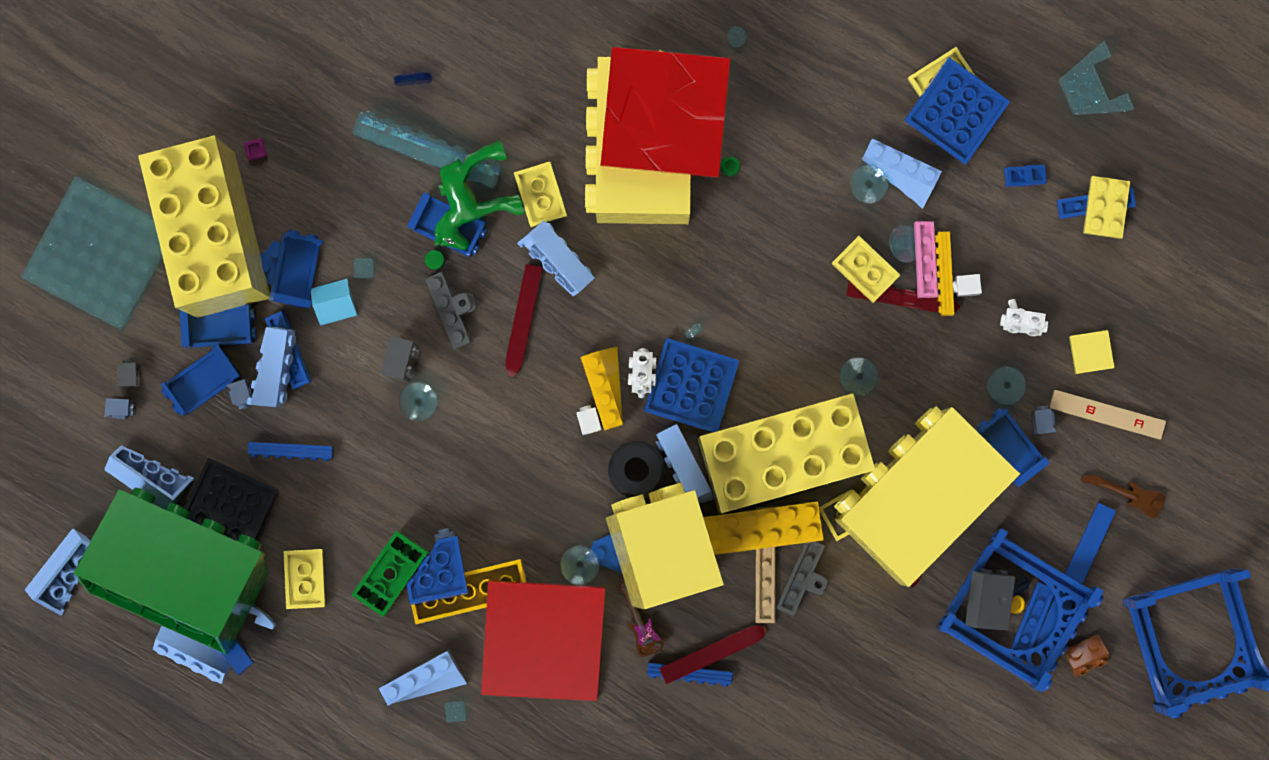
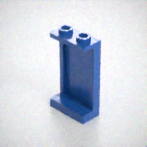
[407,192,488,258]
[269,230,323,308]
[180,304,257,348]
[161,344,242,416]
[976,408,1050,487]

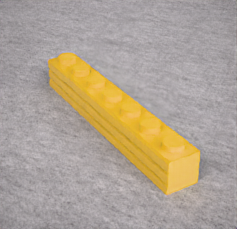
[935,231,954,316]

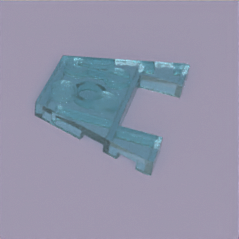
[1058,41,1134,116]

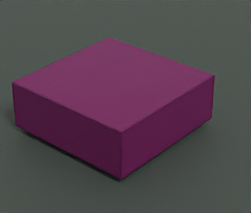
[244,138,268,162]

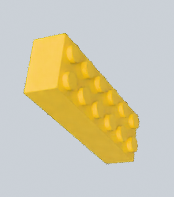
[703,502,824,555]
[411,559,527,624]

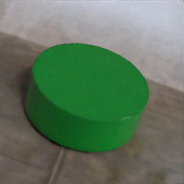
[721,156,740,176]
[425,250,445,270]

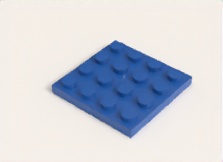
[904,57,1010,165]
[644,338,740,433]

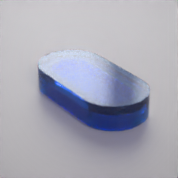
[394,73,432,86]

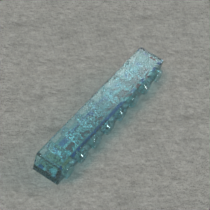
[351,111,503,190]

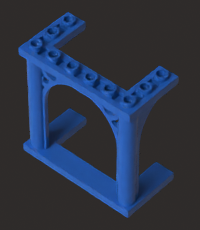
[936,528,1104,692]
[1122,568,1269,718]

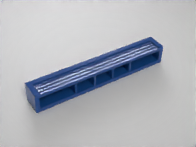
[248,442,334,461]
[647,662,732,687]

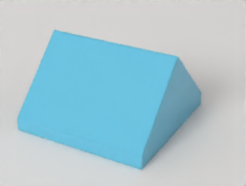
[311,279,358,325]

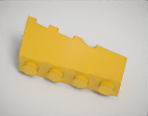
[581,347,623,431]

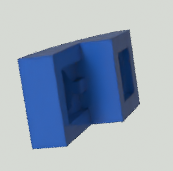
[1004,165,1047,187]

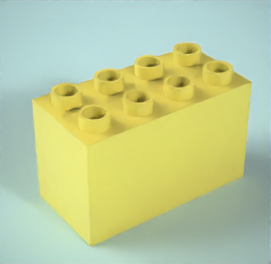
[585,57,691,224]
[138,135,270,318]
[697,394,875,513]
[834,406,1020,587]
[606,482,723,609]

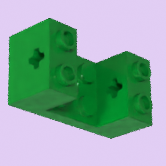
[352,531,430,617]

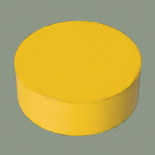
[1011,595,1025,614]

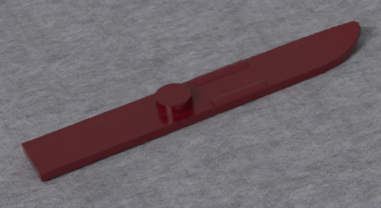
[505,264,543,377]
[846,281,960,313]
[659,626,767,685]

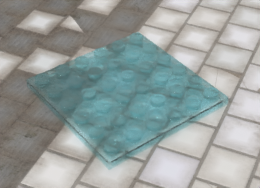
[21,177,163,331]

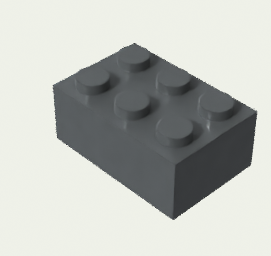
[381,336,421,383]

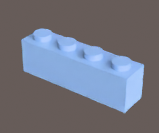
[862,139,942,209]
[517,221,594,296]
[247,327,296,407]
[656,424,714,504]
[104,445,194,510]
[25,529,91,616]
[153,626,232,684]
[379,650,467,705]

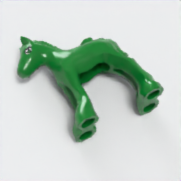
[434,140,525,250]

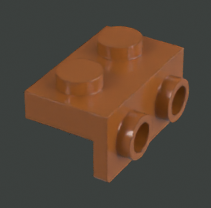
[1064,634,1109,676]

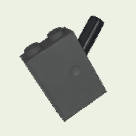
[965,568,1030,630]

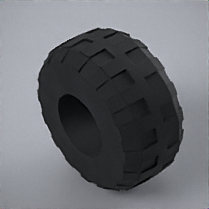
[608,441,666,498]

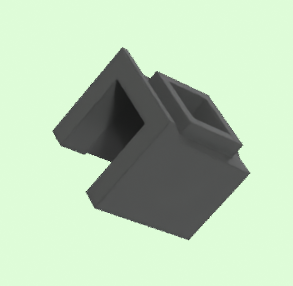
[117,359,141,388]

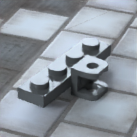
[425,272,478,349]
[776,541,828,616]

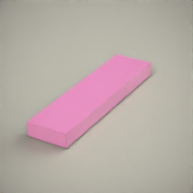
[914,221,938,298]

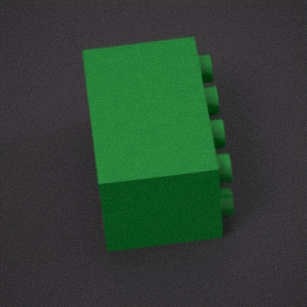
[73,487,269,655]

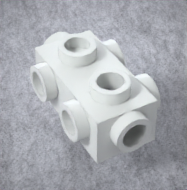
[1000,299,1048,336]
[628,348,656,398]

